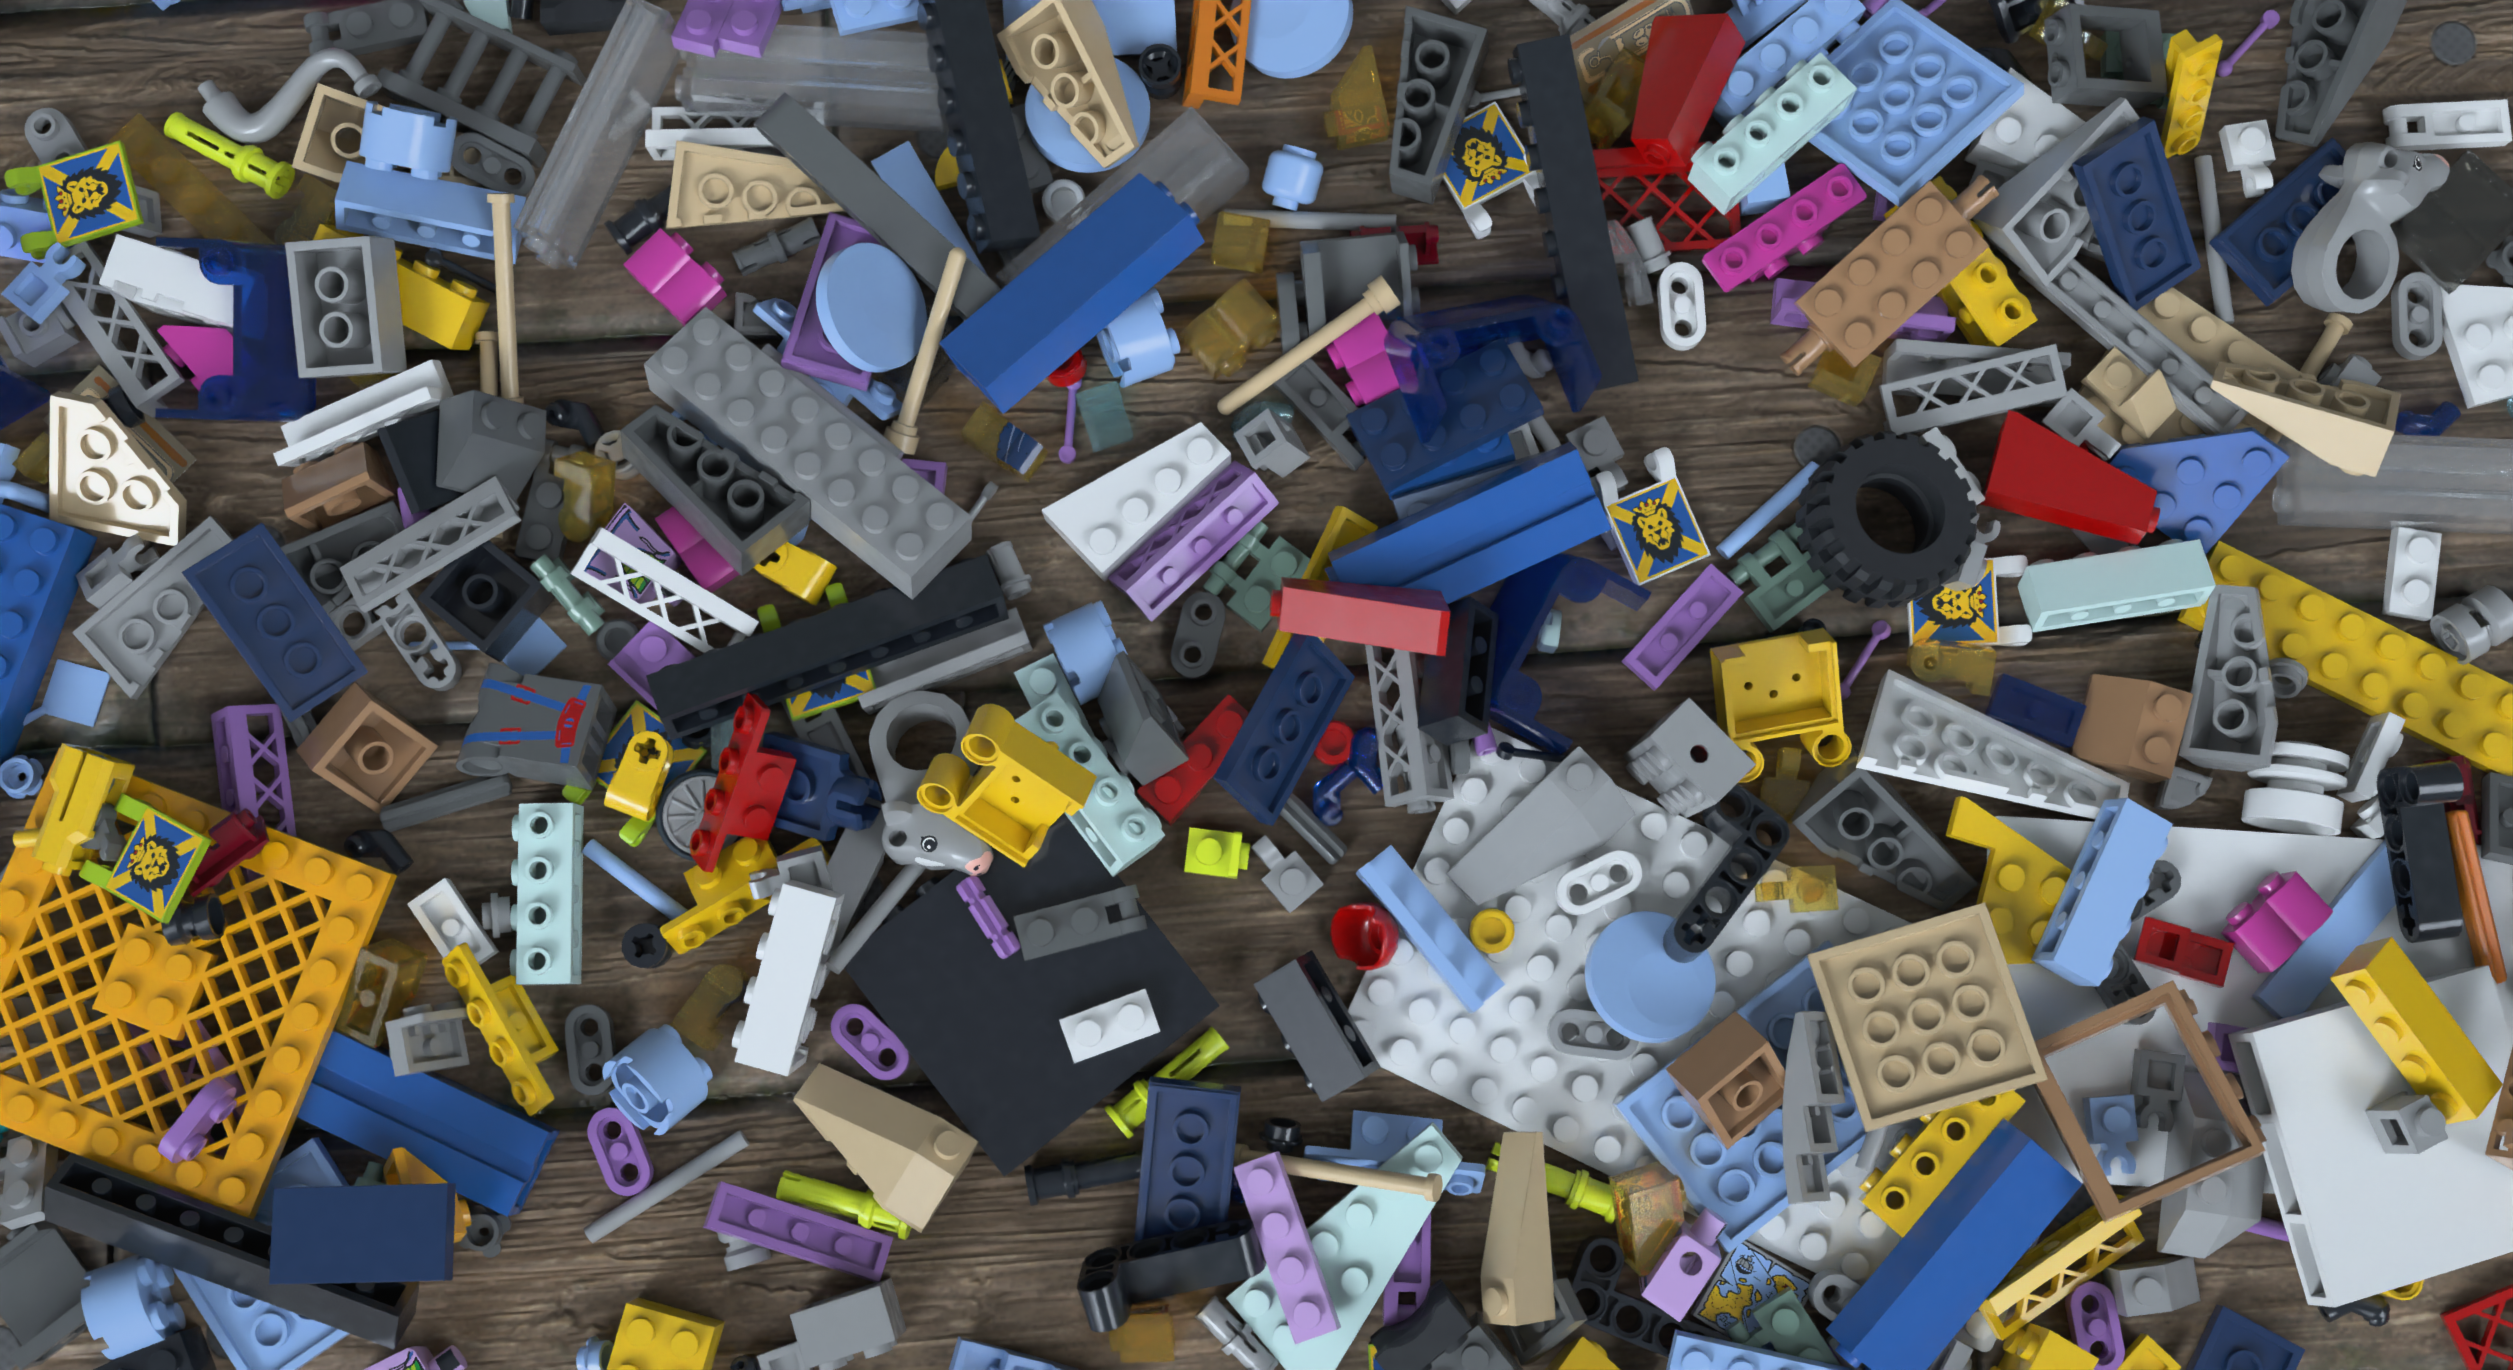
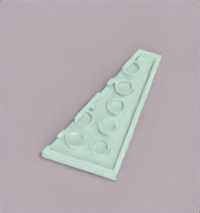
[1226,1122,1463,1370]

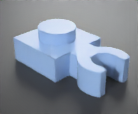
[1,242,86,325]
[2083,1094,2139,1176]

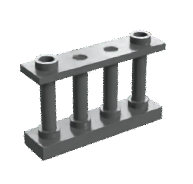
[377,0,587,168]

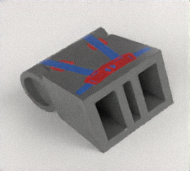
[456,663,617,790]

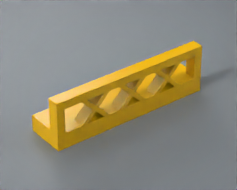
[1979,1194,2145,1341]

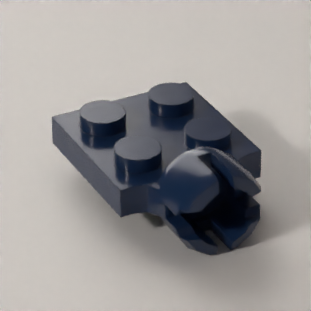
[762,731,883,842]

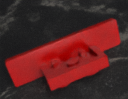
[690,693,797,873]

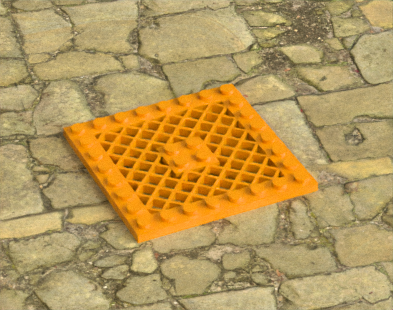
[0,748,397,1220]

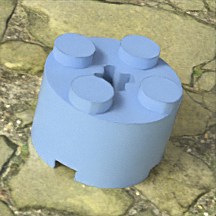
[359,101,458,181]
[1096,287,1180,388]
[1043,600,1128,705]
[602,1024,713,1135]
[81,1254,186,1360]

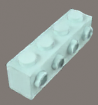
[1688,52,1857,215]
[2017,539,2216,633]
[1015,692,1165,877]
[510,803,584,985]

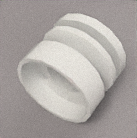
[2241,741,2350,836]

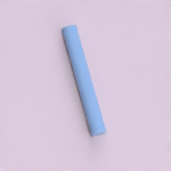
[1716,461,1819,560]
[582,839,688,920]

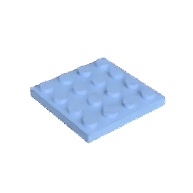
[1809,0,2024,207]
[173,1137,350,1370]

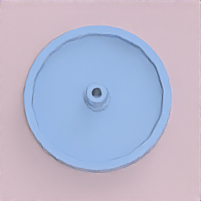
[1230,0,1353,79]
[1025,58,1150,173]
[816,243,927,373]
[1585,911,1716,1043]

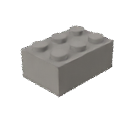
[285,236,407,378]

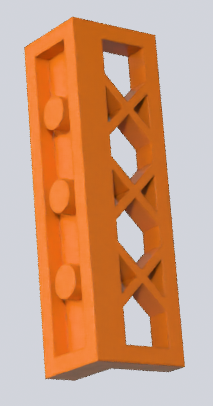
[1182,0,1251,109]

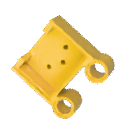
[1710,628,1852,783]
[917,704,1097,867]

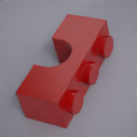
[1137,694,1249,826]

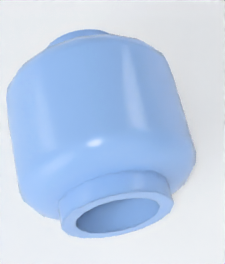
[1262,144,1323,211]

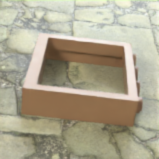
[2033,980,2267,1224]

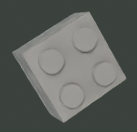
[790,1277,907,1370]

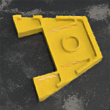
[1946,796,2072,964]

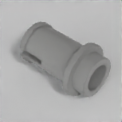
[1626,215,1671,274]
[985,541,1032,600]

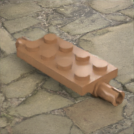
[1780,175,1999,376]

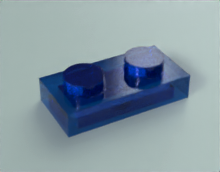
[1985,673,2087,748]

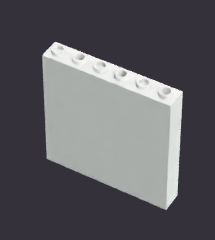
[2228,965,2513,1307]

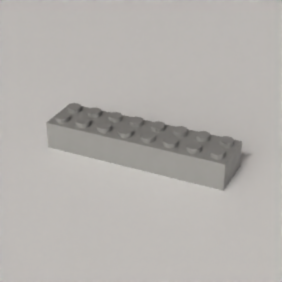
[644,307,972,600]

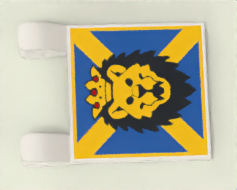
[1442,101,1539,239]
[1590,447,1711,587]
[1907,555,2032,648]

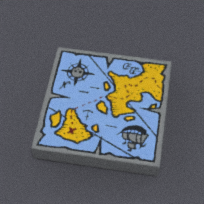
[1690,1241,1811,1352]

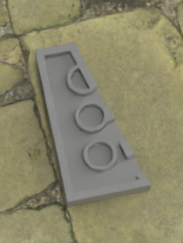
[72,516,234,700]

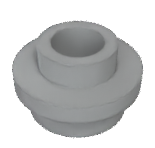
[2269,658,2308,698]
[482,893,512,938]

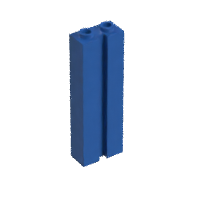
[939,173,1205,414]
[1325,442,1612,604]
[297,1025,560,1217]
[1826,1118,2082,1370]

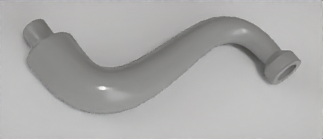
[198,47,382,144]

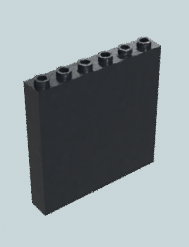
[845,813,1220,1177]

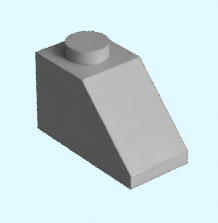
[2102,1255,2201,1317]

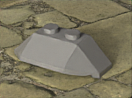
[2157,1071,2266,1258]

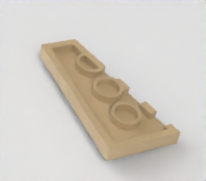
[666,140,846,230]

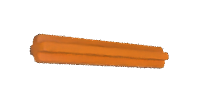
[2445,810,2507,984]

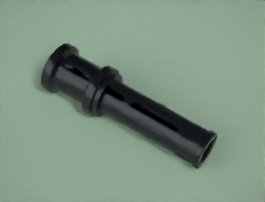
[604,185,671,256]
[1024,1150,1143,1206]

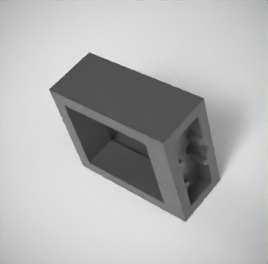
[2044,4,2168,109]

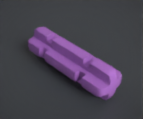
[956,876,1021,959]

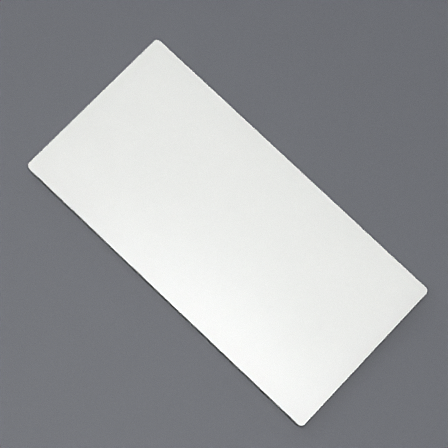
[1348,728,2040,1352]

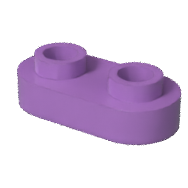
[831,1004,911,1080]
[158,1077,237,1163]
[587,1107,654,1196]
[2065,1280,2125,1370]

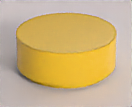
[1468,908,1515,954]

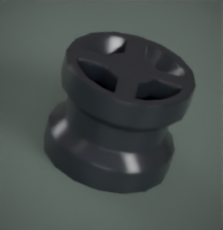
[622,923,674,969]

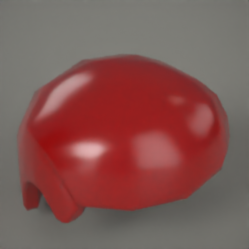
[1330,902,1398,970]

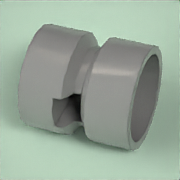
[2430,585,2513,665]

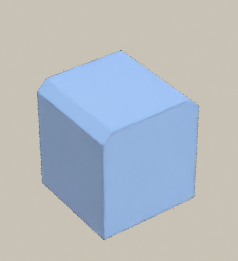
[1739,163,1791,216]

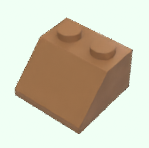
[282,442,398,533]
[2069,674,2193,784]
[296,681,438,815]
[1666,1011,1785,1150]

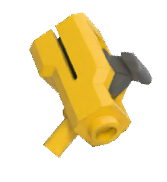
[13,743,135,876]

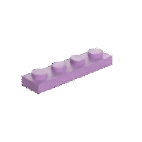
[1233,1151,1341,1344]

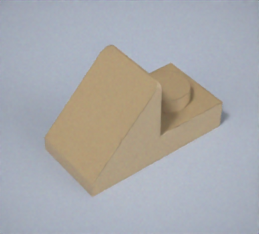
[2080,347,2177,441]

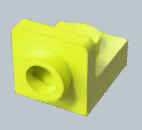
[1184,827,1250,879]

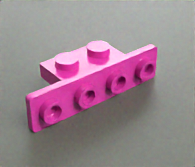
[1702,163,1867,292]

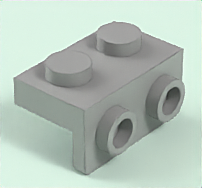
[385,1000,470,1077]

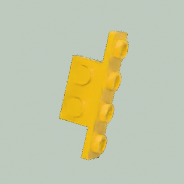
[2161,29,2223,159]
[660,837,831,955]
[442,942,559,1116]

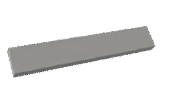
[2018,258,2249,435]

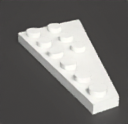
[2439,283,2513,409]
[1856,669,2130,819]

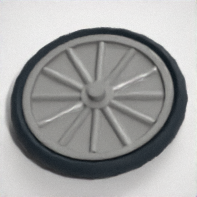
[655,768,743,862]

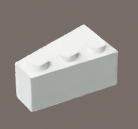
[99,234,279,341]

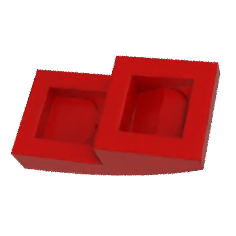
[2133,916,2234,988]

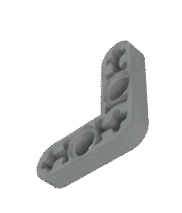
[328,588,462,691]

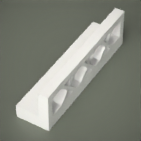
[645,104,826,160]
[273,359,454,467]
[570,528,759,653]

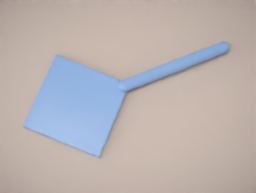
[408,617,567,676]
[23,659,111,727]

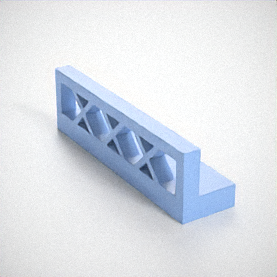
[1356,845,1505,1013]

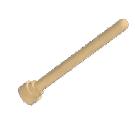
[884,247,966,455]
[1217,275,1401,415]

